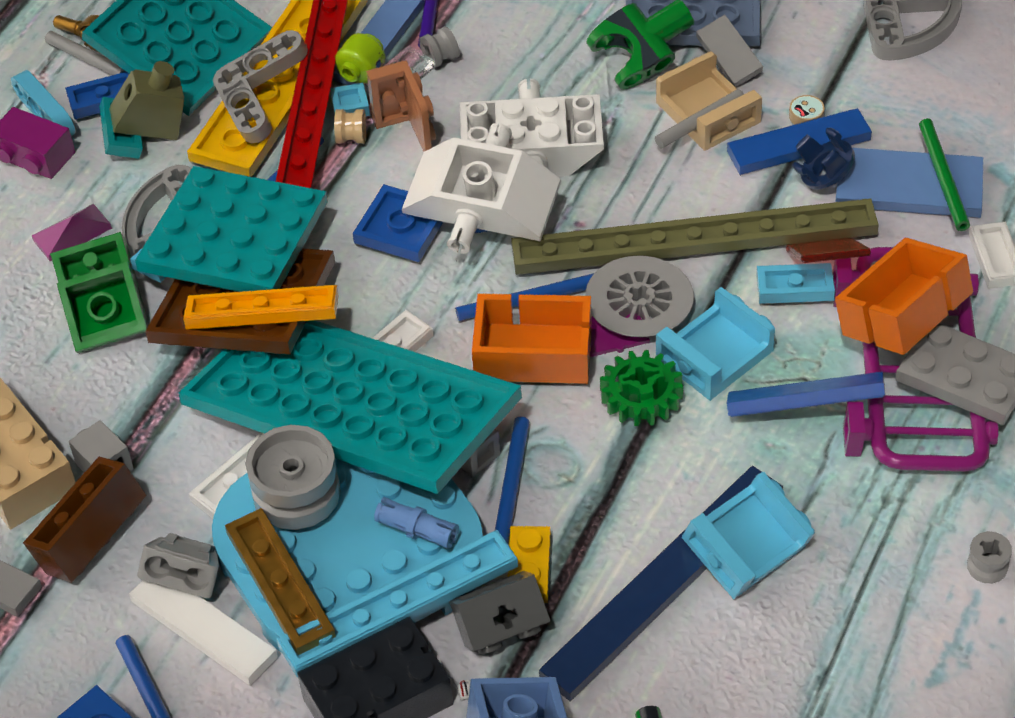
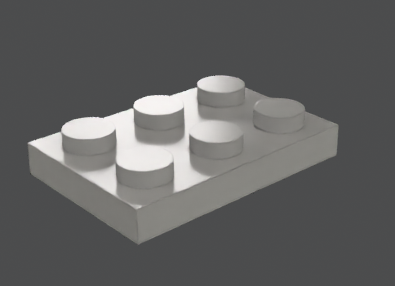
[896,323,1015,426]

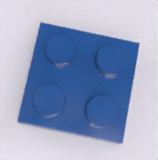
[352,184,443,262]

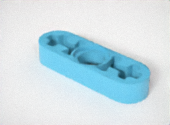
[11,70,76,136]

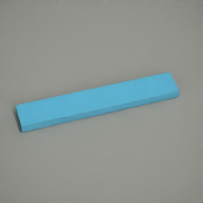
[277,530,518,677]

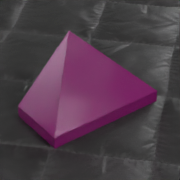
[32,203,112,261]

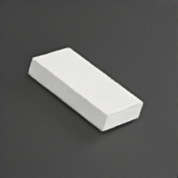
[969,221,1015,289]

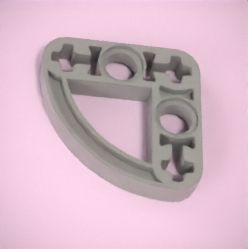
[863,0,962,61]
[122,165,191,257]

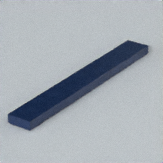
[539,465,783,701]

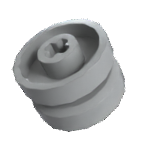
[245,425,341,530]

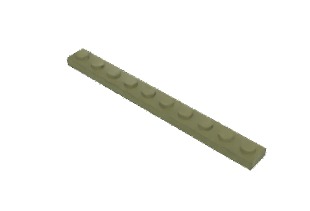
[511,198,879,275]

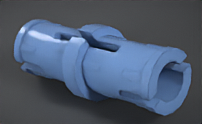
[374,497,459,549]

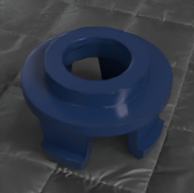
[792,128,855,190]

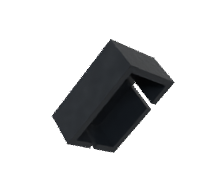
[297,616,453,718]

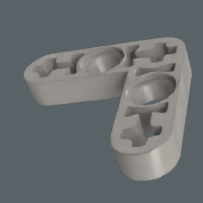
[213,30,308,143]

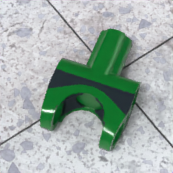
[586,0,694,90]

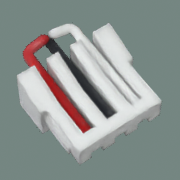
[457,680,470,701]

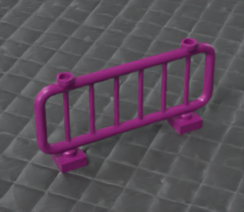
[832,247,998,472]

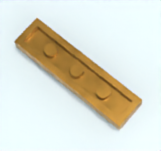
[225,508,336,655]

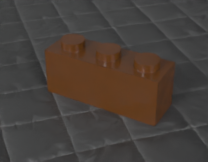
[23,456,147,583]

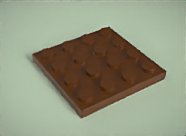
[145,248,335,354]

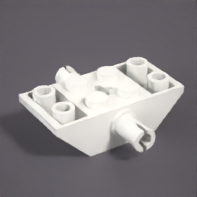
[460,79,604,177]
[402,123,561,254]

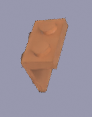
[366,60,436,152]

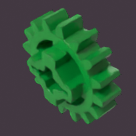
[600,350,683,426]

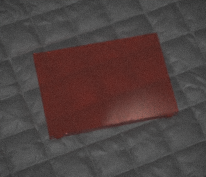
[786,238,871,263]

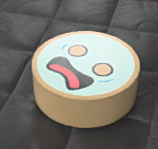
[789,95,825,125]

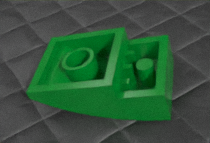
[50,232,147,353]

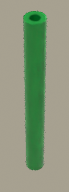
[919,118,970,231]

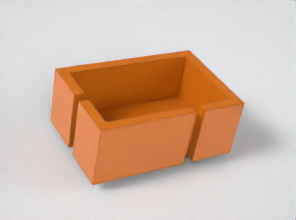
[835,237,973,355]
[472,294,592,384]

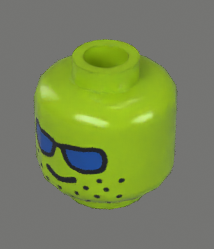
[335,33,386,84]

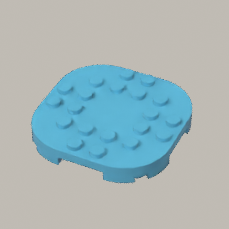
[212,459,483,653]

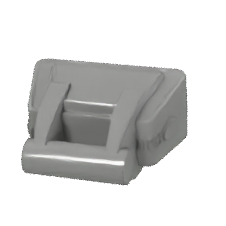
[137,533,219,598]

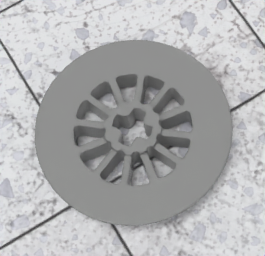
[585,256,694,337]

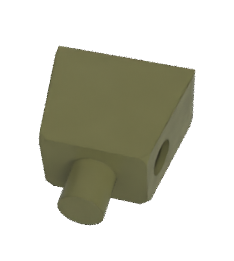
[109,61,184,140]

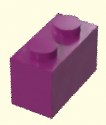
[0,107,75,179]

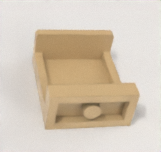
[656,51,762,151]

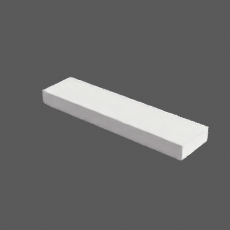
[129,580,278,686]

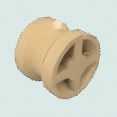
[334,109,366,144]

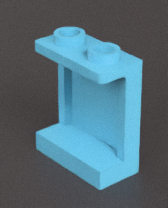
[656,287,775,401]
[681,472,815,600]

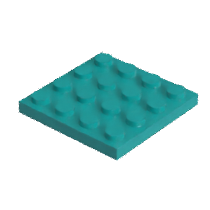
[82,0,272,116]
[135,166,328,292]

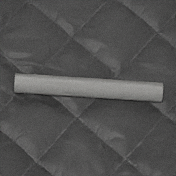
[45,31,126,75]
[655,89,744,149]

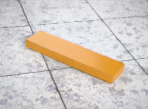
[183,285,339,329]

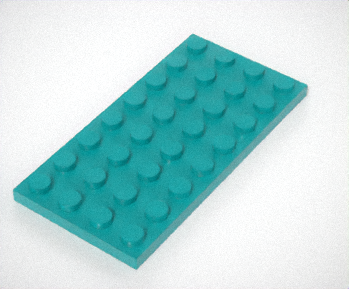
[178,320,522,494]

